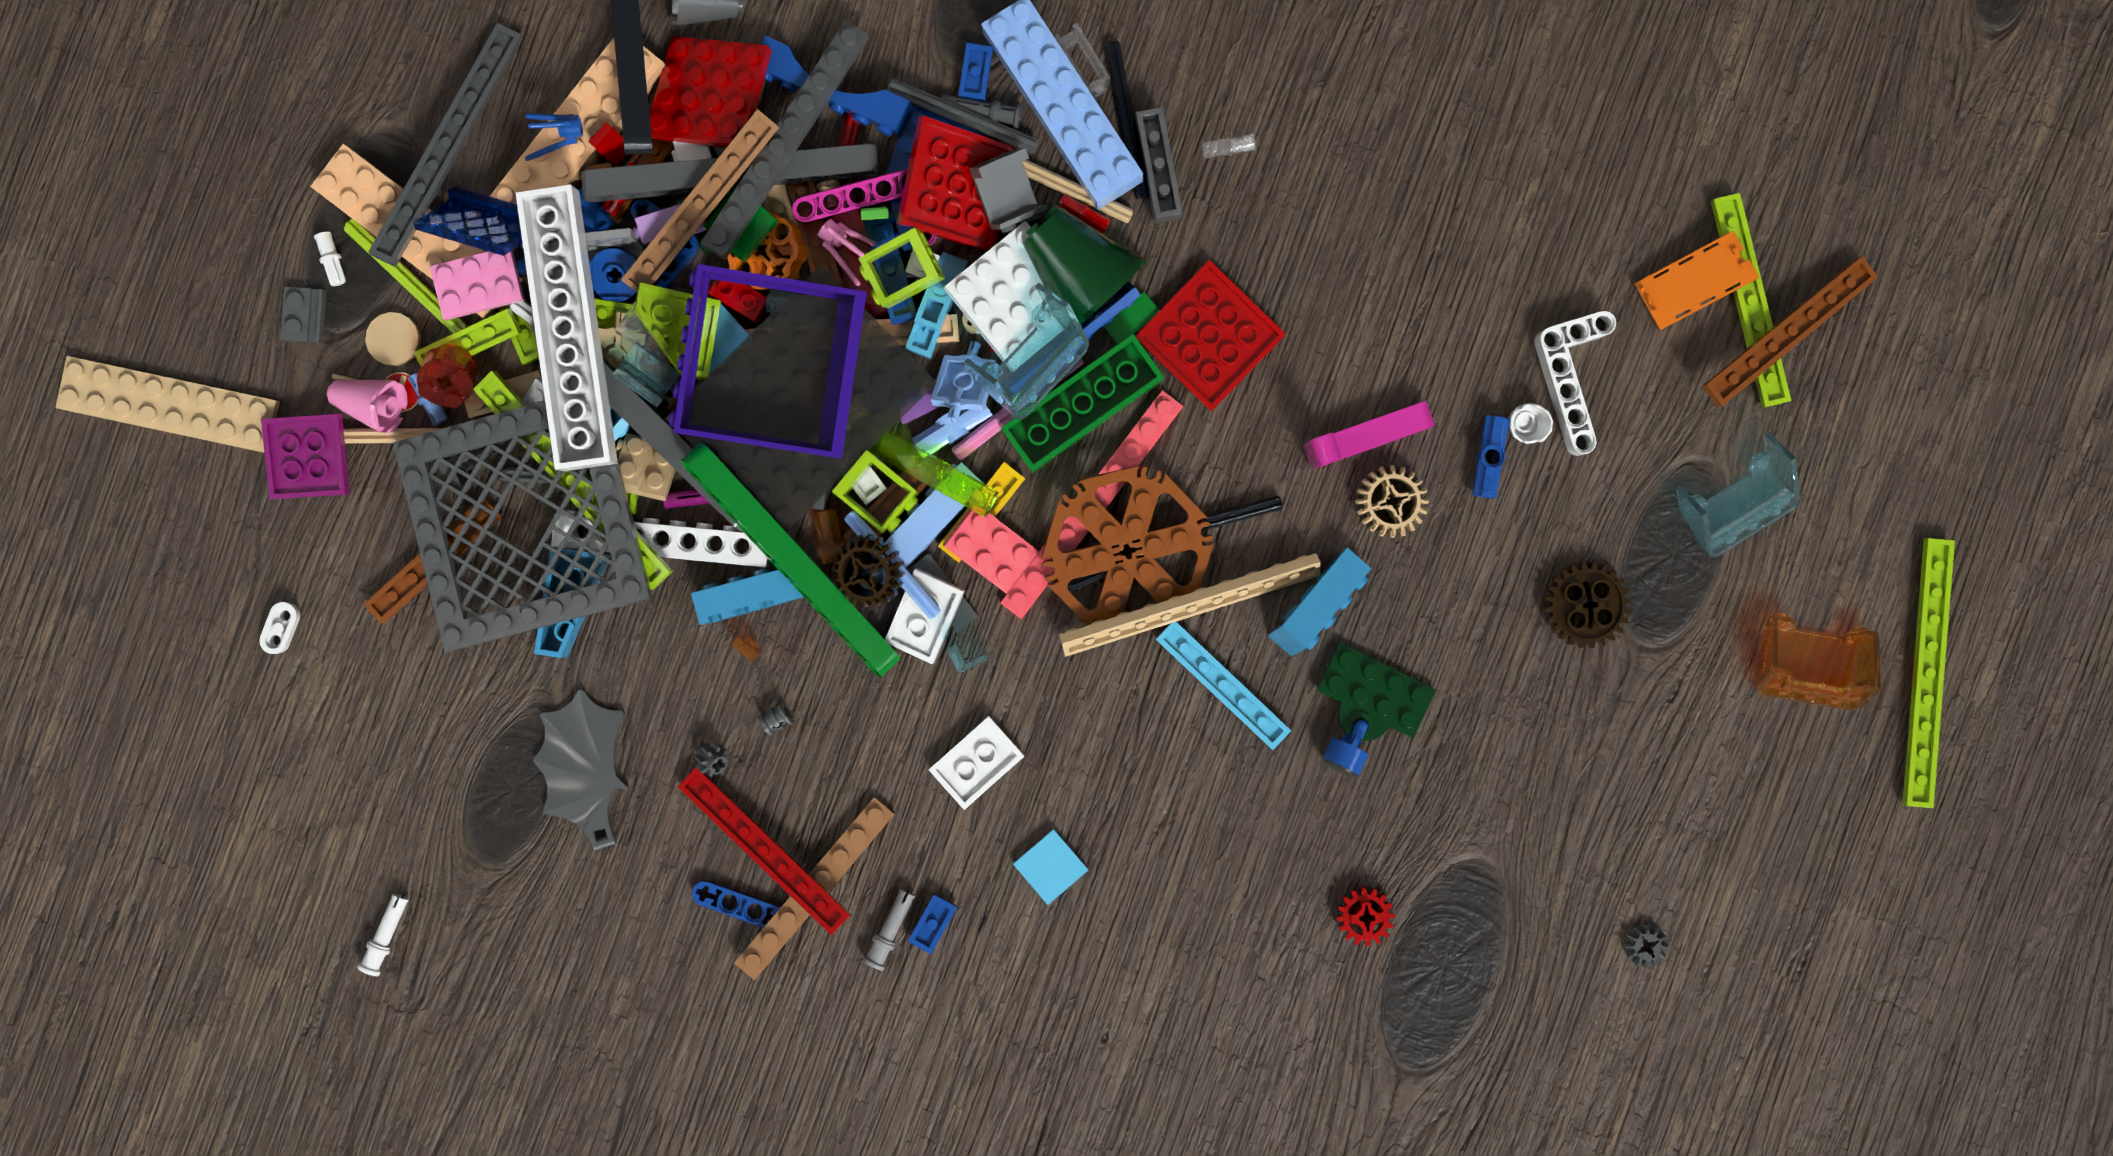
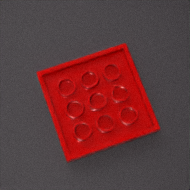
[649,36,772,148]
[897,116,1015,252]
[1135,260,1286,412]

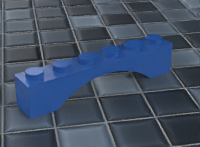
[761,36,913,137]

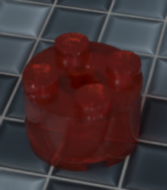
[417,344,478,408]

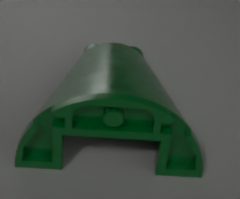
[1022,204,1146,333]

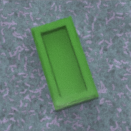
[861,202,889,220]

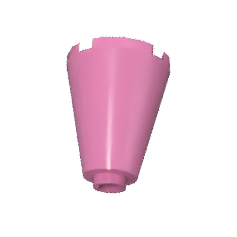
[327,379,407,433]

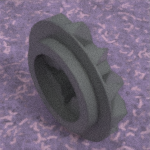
[1624,924,1669,968]

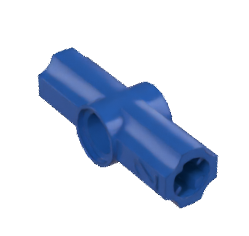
[1472,415,1509,499]

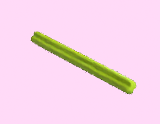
[344,219,468,334]

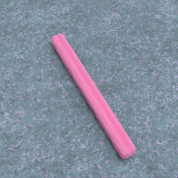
[952,353,1084,461]

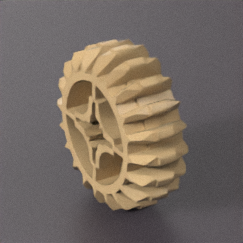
[1355,465,1429,538]

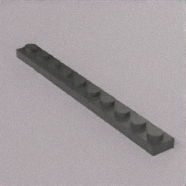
[700,21,869,260]
[368,23,523,267]

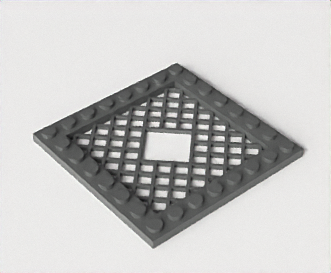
[393,401,653,652]

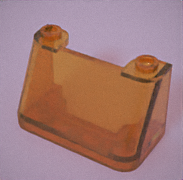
[1756,614,1881,710]

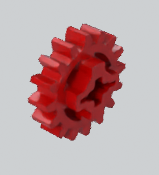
[1335,886,1395,947]

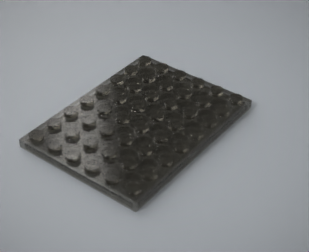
[665,264,937,532]

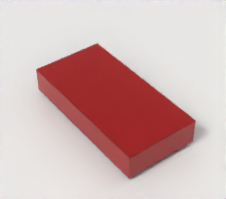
[588,122,627,167]

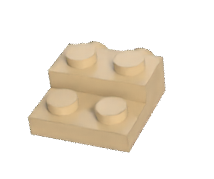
[616,433,676,501]

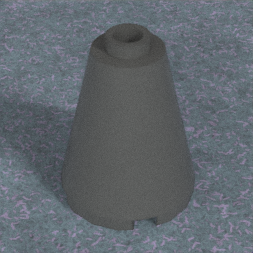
[671,0,744,26]

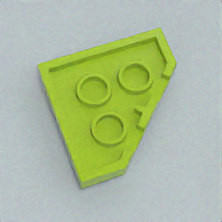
[634,282,721,381]

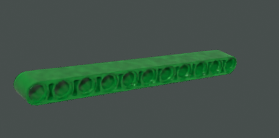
[680,442,900,678]

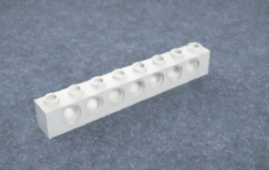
[551,510,770,568]

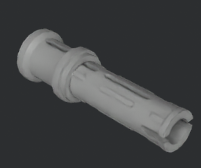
[862,888,915,971]

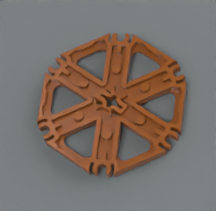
[1041,465,1214,626]

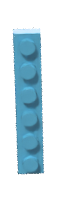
[1156,622,1291,750]

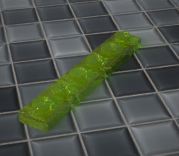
[851,418,999,517]

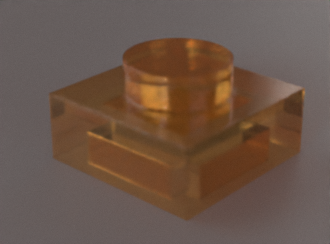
[731,636,762,662]

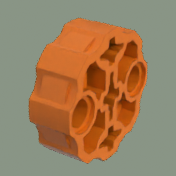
[727,211,807,291]

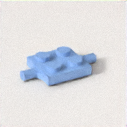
[930,341,997,424]

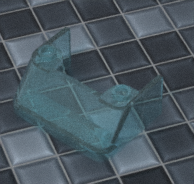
[964,283,1089,420]
[1676,431,1800,557]

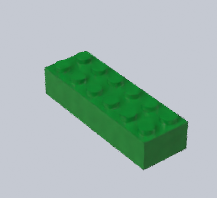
[1001,334,1165,474]

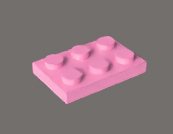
[430,246,525,320]

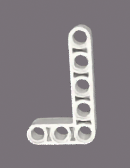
[1534,311,1616,456]

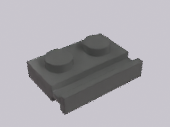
[280,287,327,344]

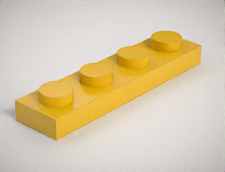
[938,462,1025,563]

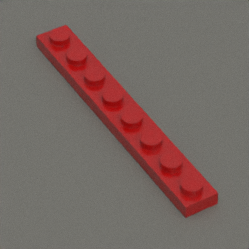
[678,767,851,935]

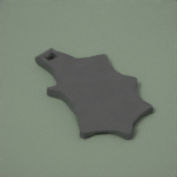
[533,689,629,851]

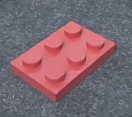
[943,502,1039,594]

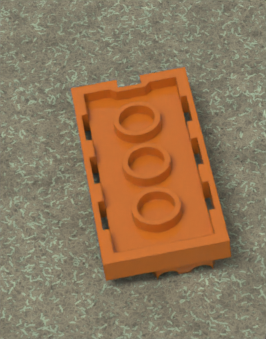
[1634,231,1760,331]

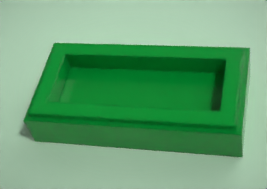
[1102,292,1160,345]

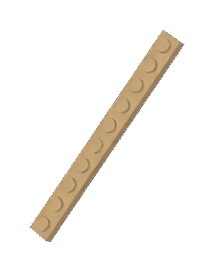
[1059,553,1320,657]

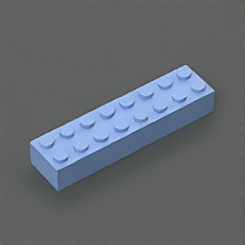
[981,0,1143,210]

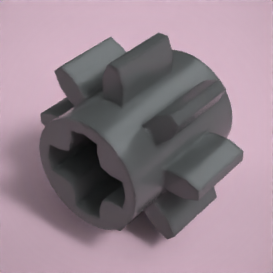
[694,741,729,777]

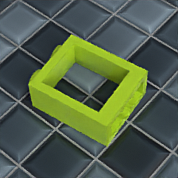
[858,228,945,308]
[832,450,919,534]

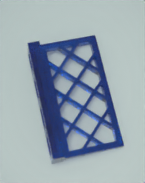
[414,186,523,256]

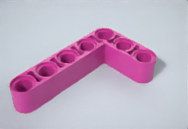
[792,168,936,245]
[1303,401,1435,470]

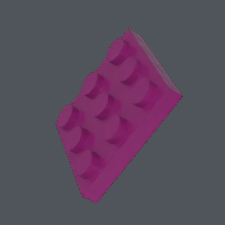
[261,414,350,500]

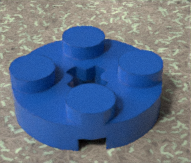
[589,247,637,302]

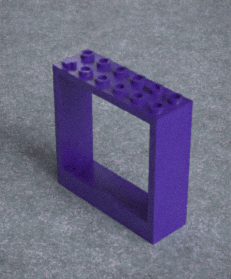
[669,264,867,459]

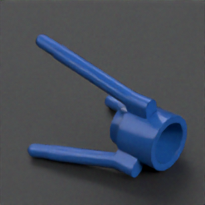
[525,113,583,161]

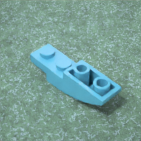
[905,252,968,359]

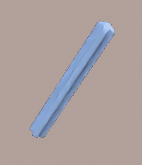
[844,511,941,619]

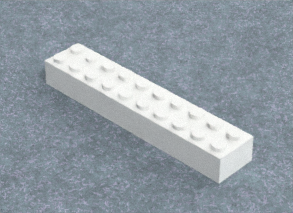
[516,185,618,471]

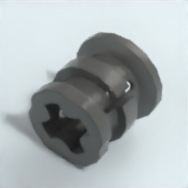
[758,701,794,736]

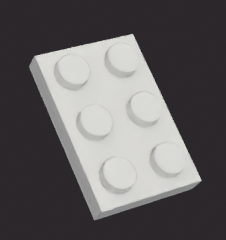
[885,568,965,664]
[929,716,1025,810]

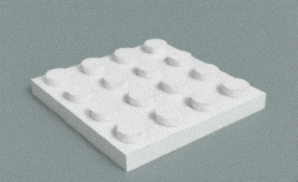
[943,221,1065,372]

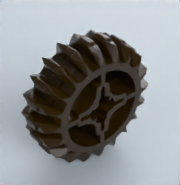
[831,534,905,608]

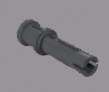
[941,94,1023,129]

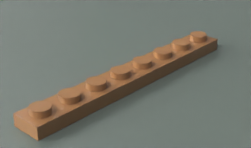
[621,109,780,292]
[734,797,895,981]

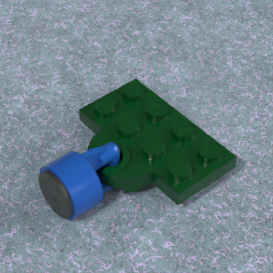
[1316,643,1436,778]

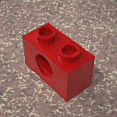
[708,280,772,325]

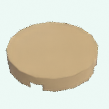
[365,312,421,366]

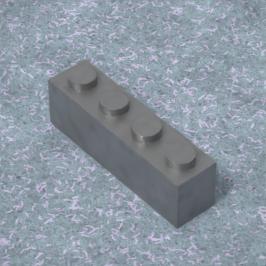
[1135,107,1183,224]

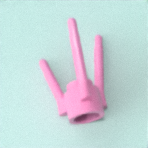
[818,219,876,286]

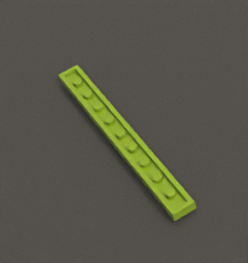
[473,371,673,590]
[1902,538,1955,808]

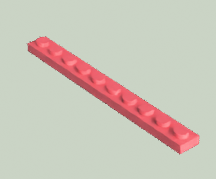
[1001,390,1183,619]

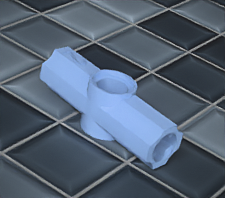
[912,405,993,458]

